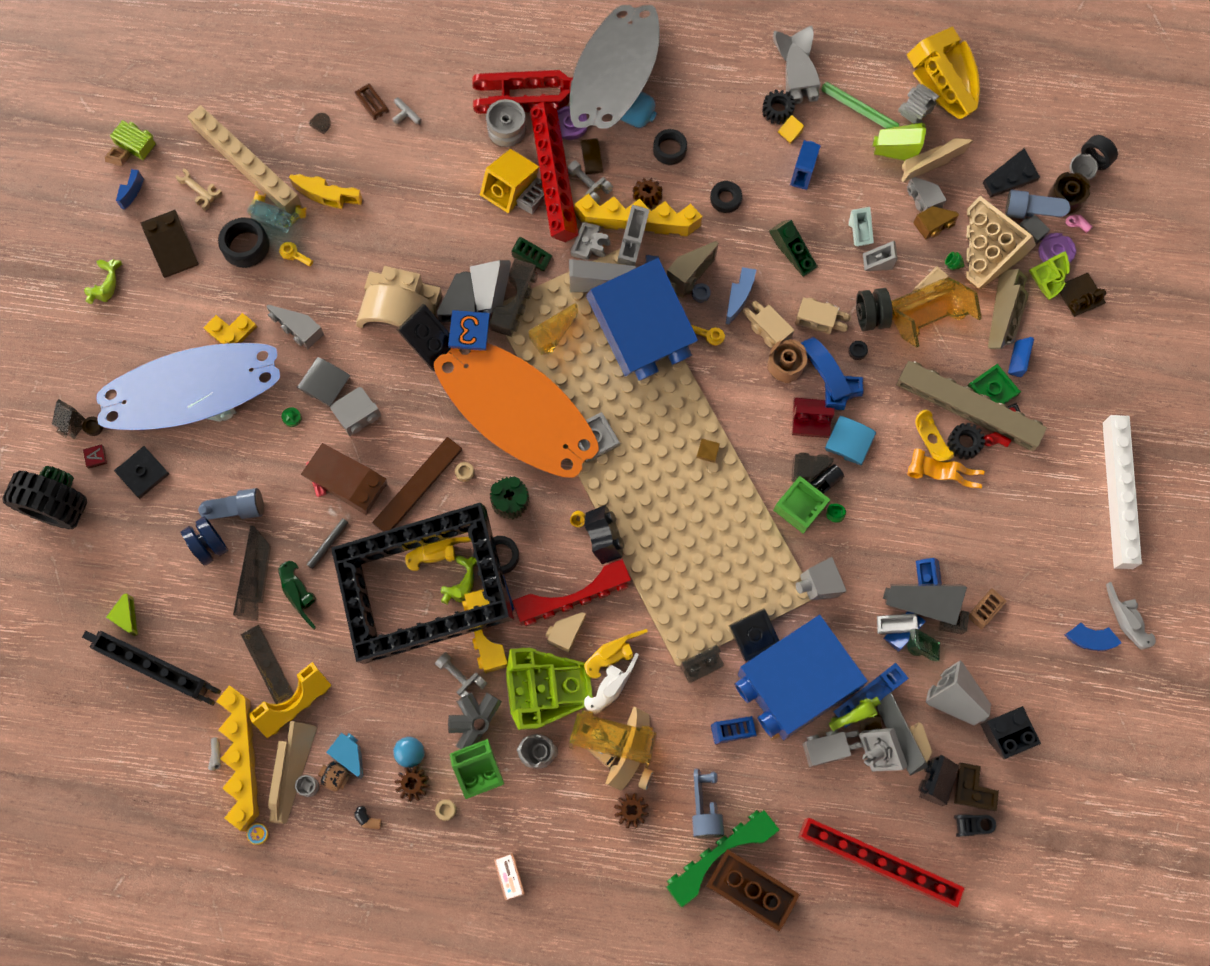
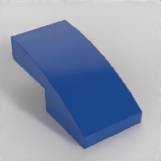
[116,169,144,209]

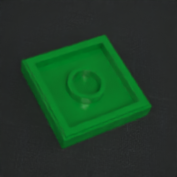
[967,364,1021,404]

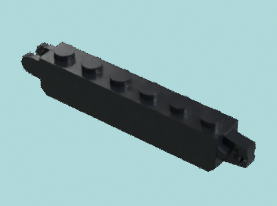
[82,630,222,706]

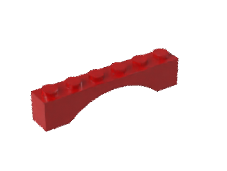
[512,559,631,627]

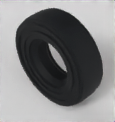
[710,181,743,213]

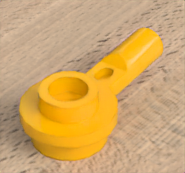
[279,242,314,267]
[691,325,725,346]

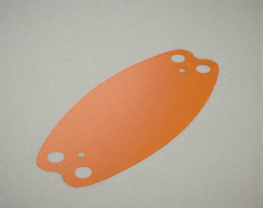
[434,343,599,478]

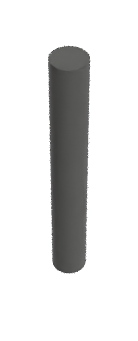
[306,518,348,569]

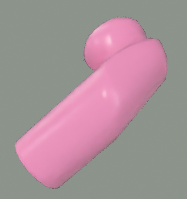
[1066,215,1093,233]

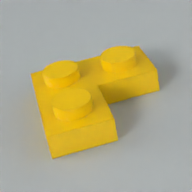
[203,313,257,344]

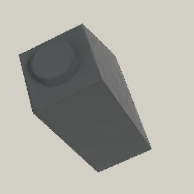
[437,271,476,322]

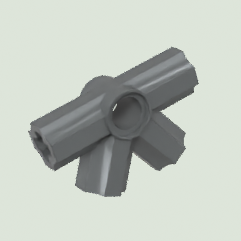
[448,693,502,749]

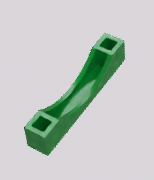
[666,809,780,908]

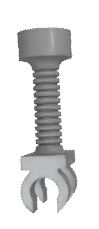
[567,160,613,204]
[435,652,487,697]

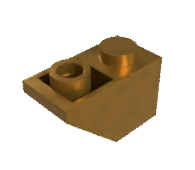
[913,206,959,240]

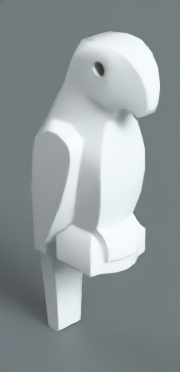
[584,653,639,714]

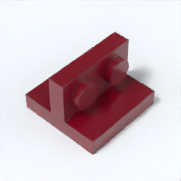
[792,397,834,438]

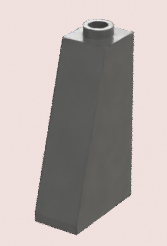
[883,584,967,625]

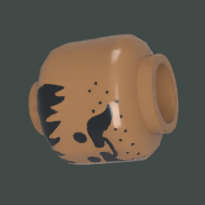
[318,761,350,792]

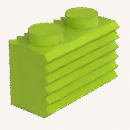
[110,120,156,160]

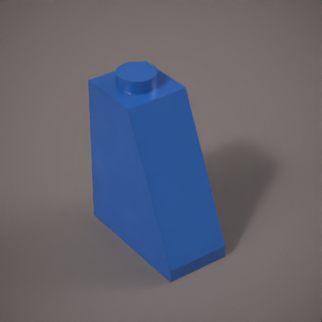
[790,140,821,190]

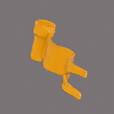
[907,449,985,489]

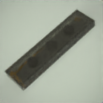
[241,625,294,704]

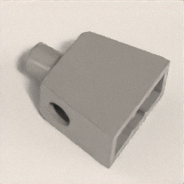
[796,557,846,600]

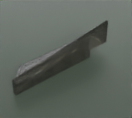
[233,526,271,621]

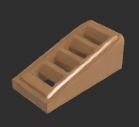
[966,588,1007,630]

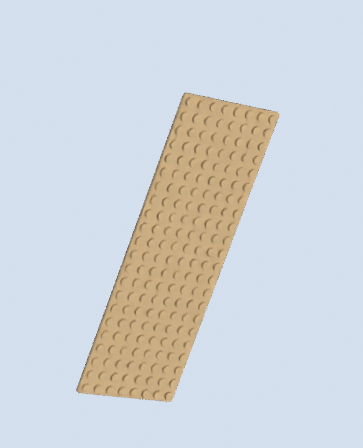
[494,249,812,666]

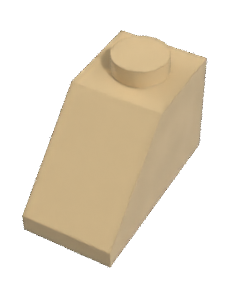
[546,612,586,653]

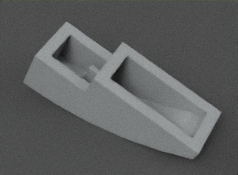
[617,205,650,266]

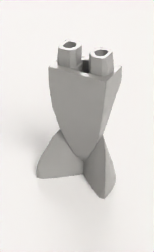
[773,26,821,104]

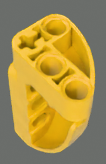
[906,27,980,119]

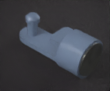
[1005,190,1070,219]
[198,488,264,520]
[692,769,724,839]

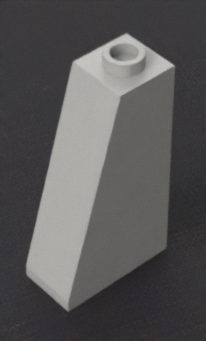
[569,259,636,292]

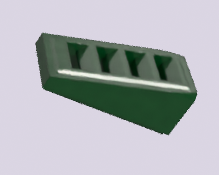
[511,237,552,271]

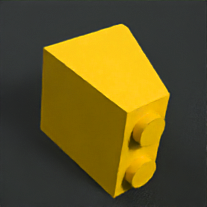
[480,148,539,214]

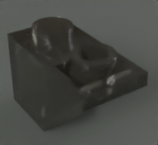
[791,452,834,483]

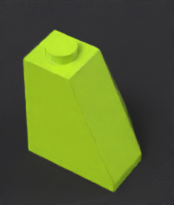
[872,123,926,161]

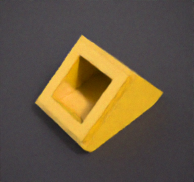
[778,115,804,143]

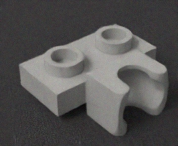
[570,222,610,260]

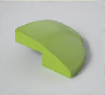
[1029,251,1070,300]

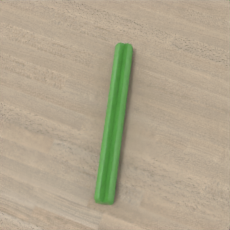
[821,82,900,129]

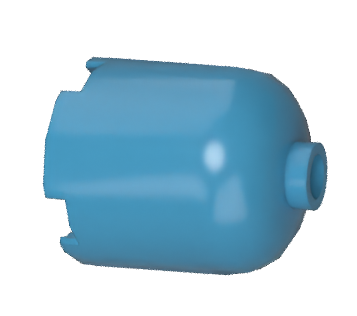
[612,91,657,128]

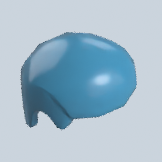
[393,736,425,768]

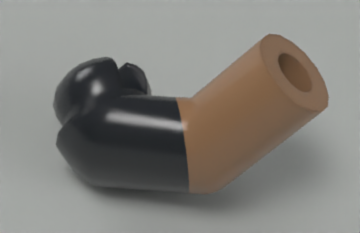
[354,806,382,829]

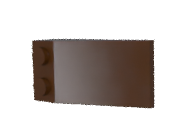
[301,443,387,515]
[706,849,800,932]

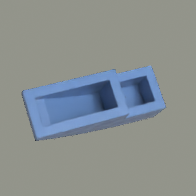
[726,267,756,324]

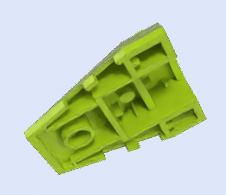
[506,648,593,730]

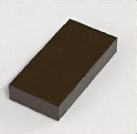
[580,138,603,175]

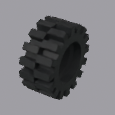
[762,89,795,125]
[947,423,985,460]

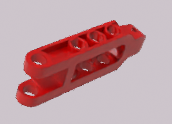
[472,70,573,114]

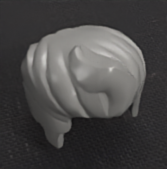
[517,734,558,769]

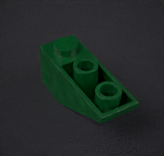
[769,220,818,277]

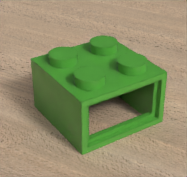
[773,476,830,534]
[449,739,504,799]

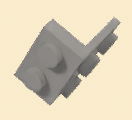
[330,387,381,436]

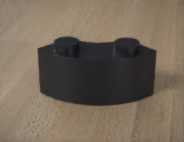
[584,505,624,564]

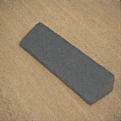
[876,693,929,776]

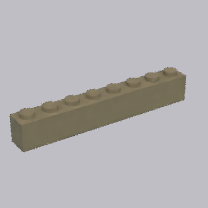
[896,361,1047,452]

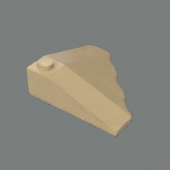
[966,196,1036,290]

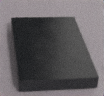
[396,304,451,371]

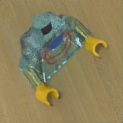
[247,191,306,233]

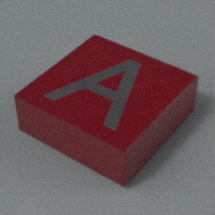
[83,444,107,469]

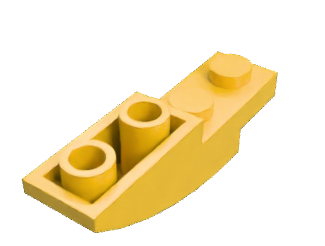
[289,174,363,209]

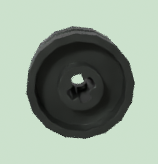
[856,288,893,331]

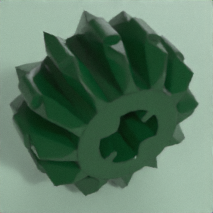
[39,466,74,488]

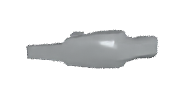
[1106,582,1156,650]

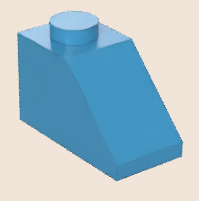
[326,733,364,779]

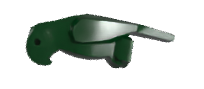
[278,561,317,630]

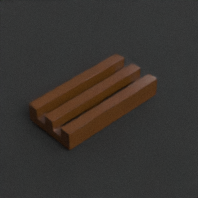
[355,83,389,121]

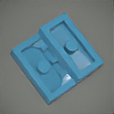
[825,416,876,465]

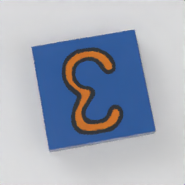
[448,310,490,351]

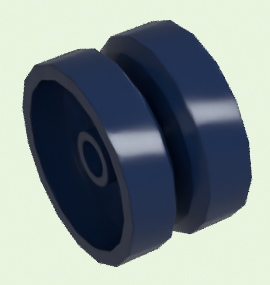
[180,516,229,566]

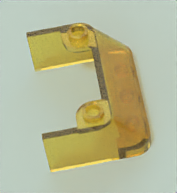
[891,278,982,348]
[569,710,657,769]

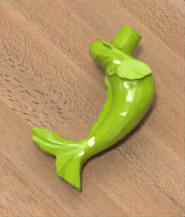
[84,259,123,304]
[441,556,477,604]
[829,697,881,732]

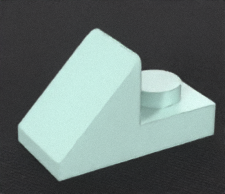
[848,207,874,246]

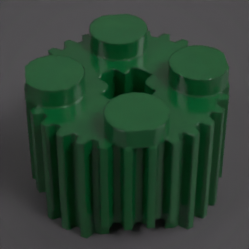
[490,476,529,520]

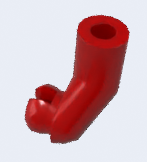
[983,432,1012,447]

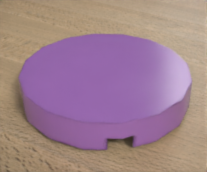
[557,106,588,140]
[1038,233,1076,264]

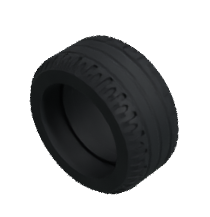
[218,217,270,268]

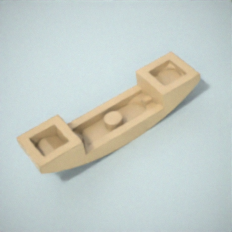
[605,707,650,791]

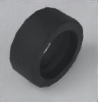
[653,129,687,165]
[1081,135,1118,170]
[494,536,519,574]

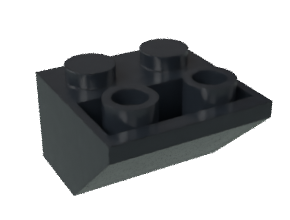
[981,706,1041,759]
[918,755,959,806]

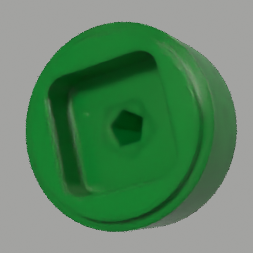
[281,407,302,427]
[826,503,846,523]

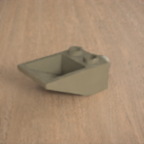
[667,241,719,298]

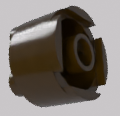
[1047,172,1090,216]

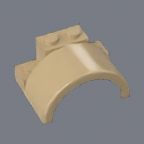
[356,266,442,328]

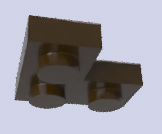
[954,762,999,811]

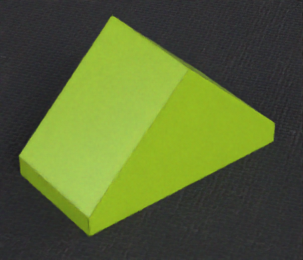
[106,593,138,636]

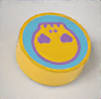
[247,823,269,845]

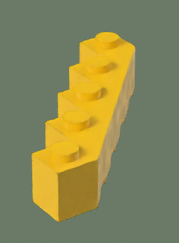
[574,194,703,236]
[216,685,259,832]

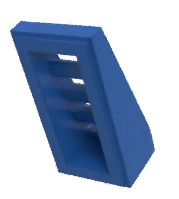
[711,716,757,744]

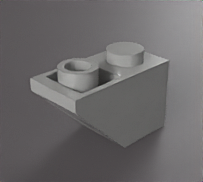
[907,177,946,212]

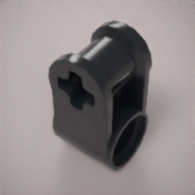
[954,815,996,837]

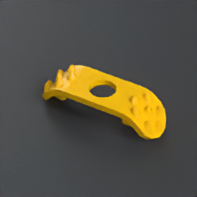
[915,410,954,461]

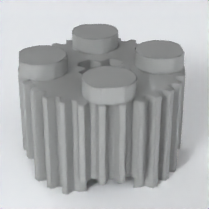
[898,84,939,124]

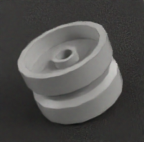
[486,99,526,147]

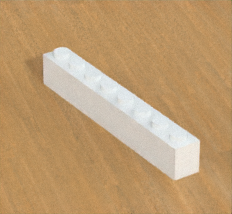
[1103,415,1142,569]

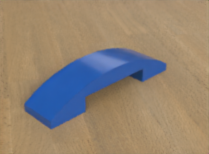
[800,337,851,402]
[833,663,909,728]

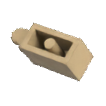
[795,297,851,334]
[743,300,794,347]

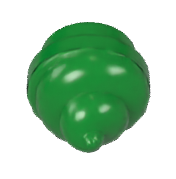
[945,252,964,270]

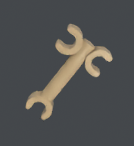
[176,169,222,211]

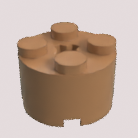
[767,339,807,383]

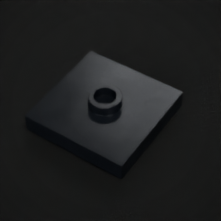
[114,446,169,499]
[728,608,779,662]

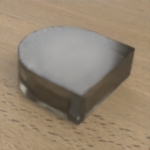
[309,113,331,134]

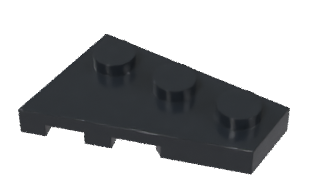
[983,148,1040,198]

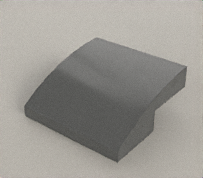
[297,357,351,407]

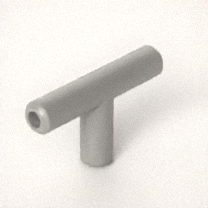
[393,98,422,125]
[208,737,221,771]

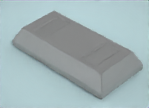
[877,613,918,634]

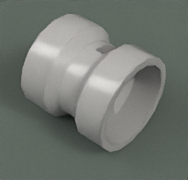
[295,775,319,797]

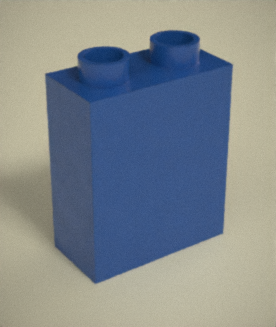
[586,258,698,381]
[734,614,868,741]

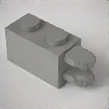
[803,730,863,767]

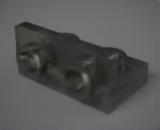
[680,645,724,683]

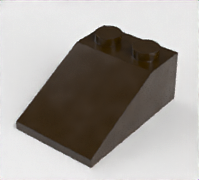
[140,210,199,278]

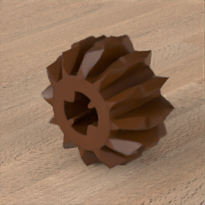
[633,177,663,209]
[395,766,430,802]
[614,793,649,828]

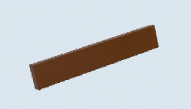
[372,437,462,532]

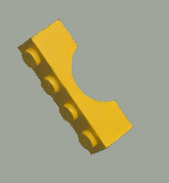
[462,589,507,674]
[248,662,332,739]

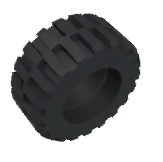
[2,470,87,530]

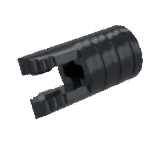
[810,464,844,494]

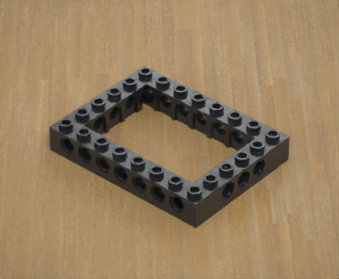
[331,503,514,664]

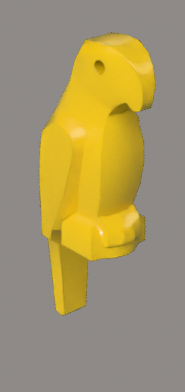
[405,537,472,571]
[584,629,648,679]

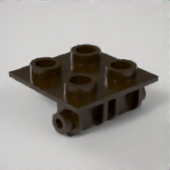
[1059,272,1107,317]

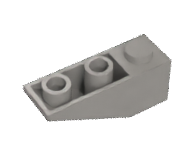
[266,305,324,349]

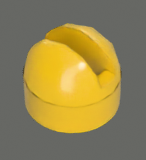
[570,510,585,527]

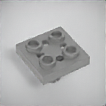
[859,728,908,772]

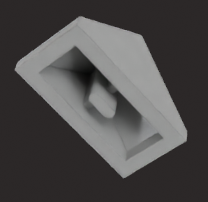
[863,241,898,271]

